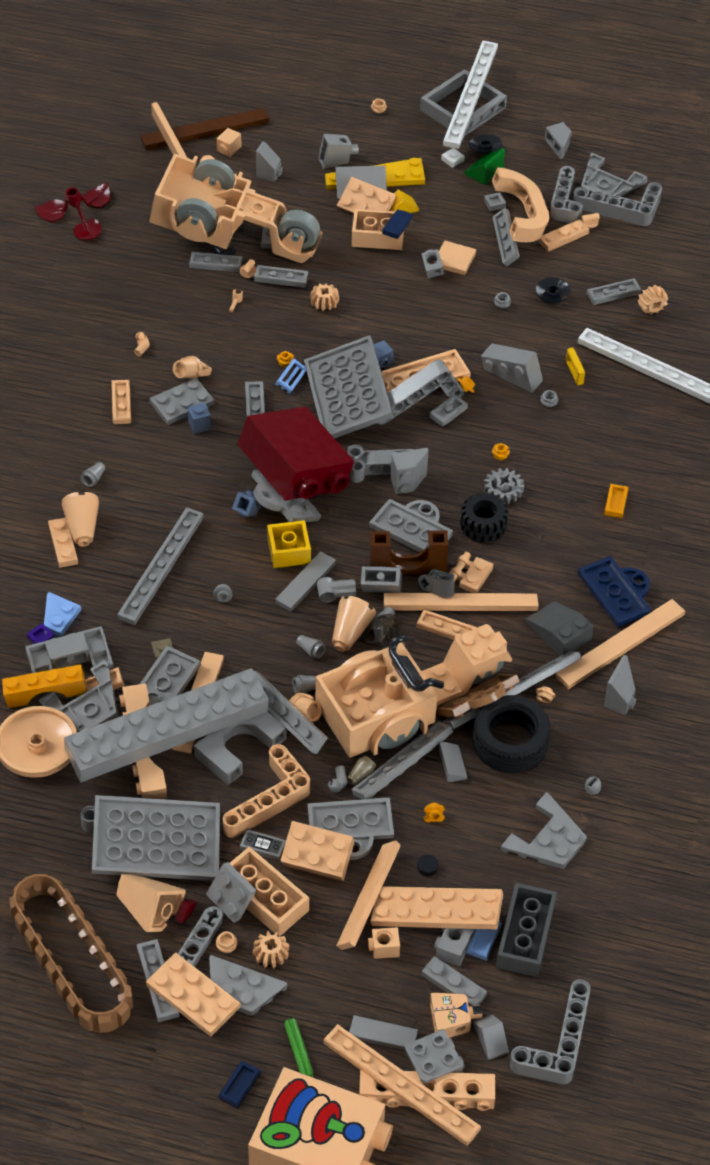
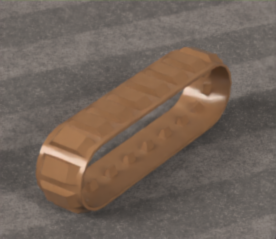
[9,874,133,1033]

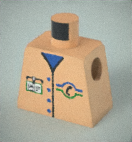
[430,993,482,1037]

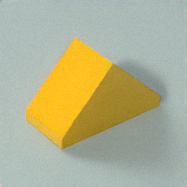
[389,189,419,213]

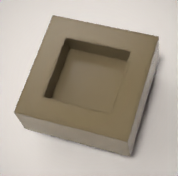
[151,638,173,661]

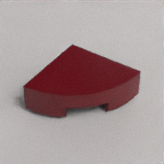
[175,899,198,923]

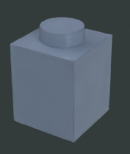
[188,402,211,434]

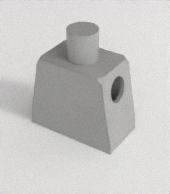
[318,134,359,169]

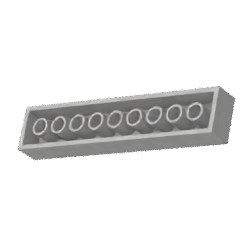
[64,668,269,783]

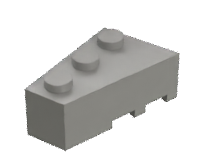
[481,343,543,393]

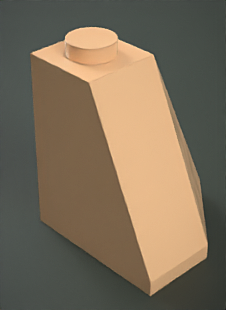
[116,874,186,932]

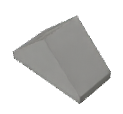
[472,1015,509,1060]

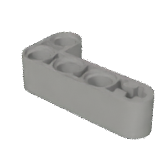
[550,166,583,223]

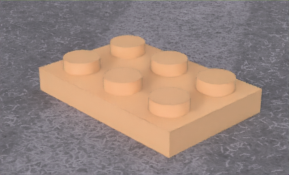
[337,177,396,214]

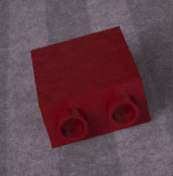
[237,406,355,501]

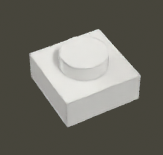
[441,148,465,168]

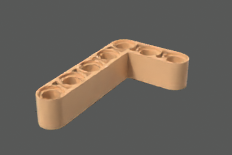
[223,744,310,838]

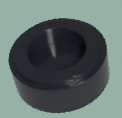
[417,855,438,876]

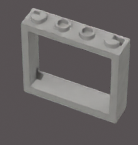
[420,69,507,136]

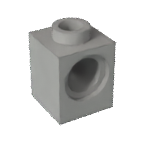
[421,249,444,279]

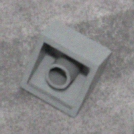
[390,447,428,494]

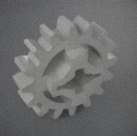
[484,468,524,504]

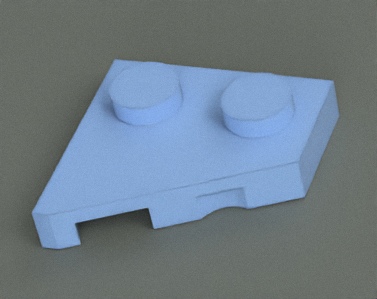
[44,592,81,637]

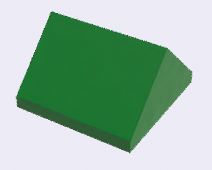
[464,148,505,185]

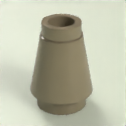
[347,756,376,786]

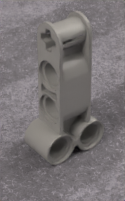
[347,444,414,483]

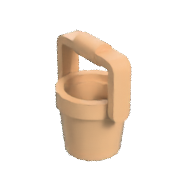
[173,356,212,379]
[289,692,322,721]

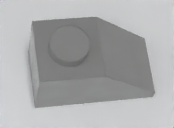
[545,122,572,159]
[256,141,283,182]

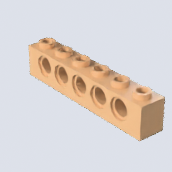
[359,1070,495,1111]

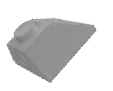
[604,655,636,715]

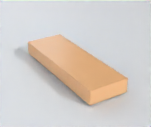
[112,380,131,424]
[416,610,477,640]

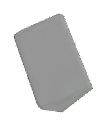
[439,742,468,782]

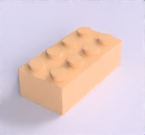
[230,847,309,937]

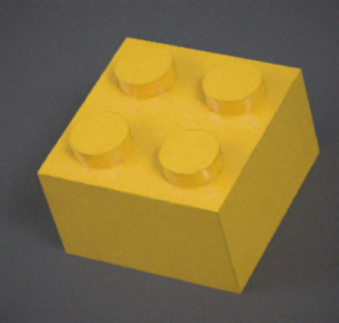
[267,520,311,568]

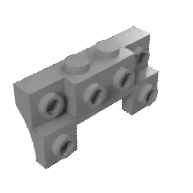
[25,626,114,673]

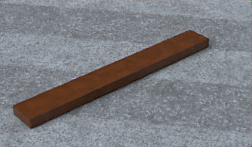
[140,108,269,150]

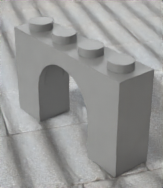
[194,712,287,786]

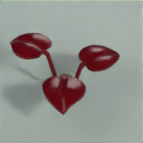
[35,183,111,240]

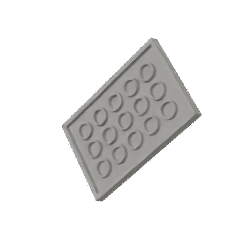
[304,335,394,439]
[91,795,220,881]

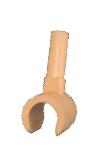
[229,289,243,312]

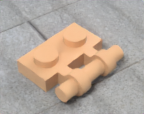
[449,552,493,593]

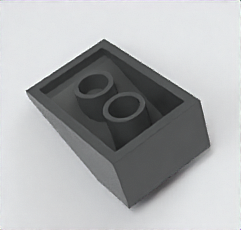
[525,601,594,656]

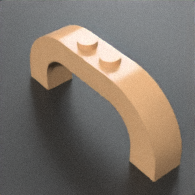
[492,167,549,242]

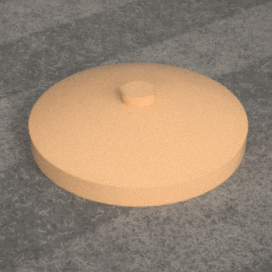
[0,706,77,777]

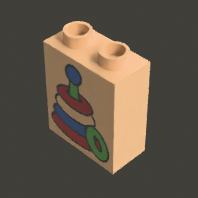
[248,1067,393,1165]

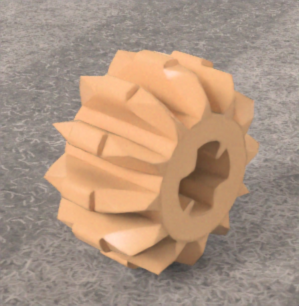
[310,283,339,311]
[638,285,668,315]
[253,931,289,969]

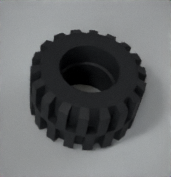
[460,493,508,543]

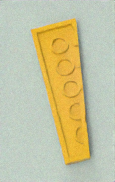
[325,158,425,190]

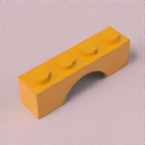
[2,664,87,709]

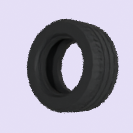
[473,695,551,773]

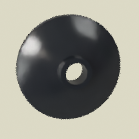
[469,134,502,154]
[536,277,570,303]

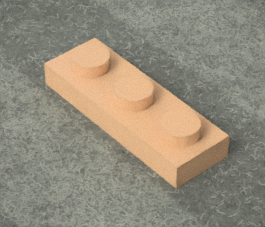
[538,219,589,252]
[48,517,78,568]

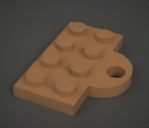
[436,673,520,719]

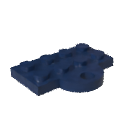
[578,556,651,627]

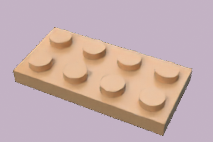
[146,952,240,1037]

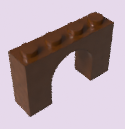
[369,530,448,575]

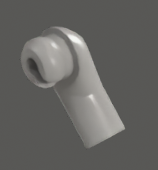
[328,766,348,793]

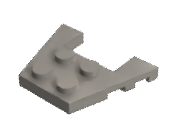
[581,153,648,197]
[39,660,118,732]
[501,792,587,869]

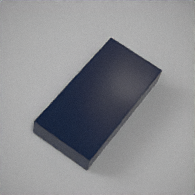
[382,209,413,239]
[218,1060,261,1109]

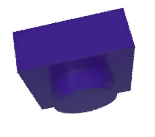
[27,623,55,644]

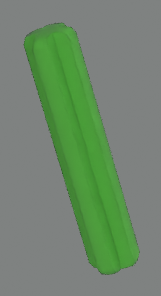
[285,1018,313,1077]

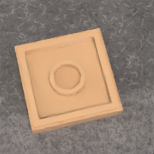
[433,241,476,275]

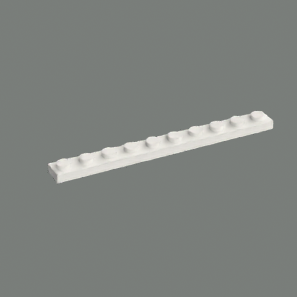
[443,41,498,149]
[578,328,710,404]

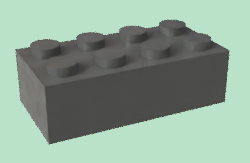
[496,883,557,978]

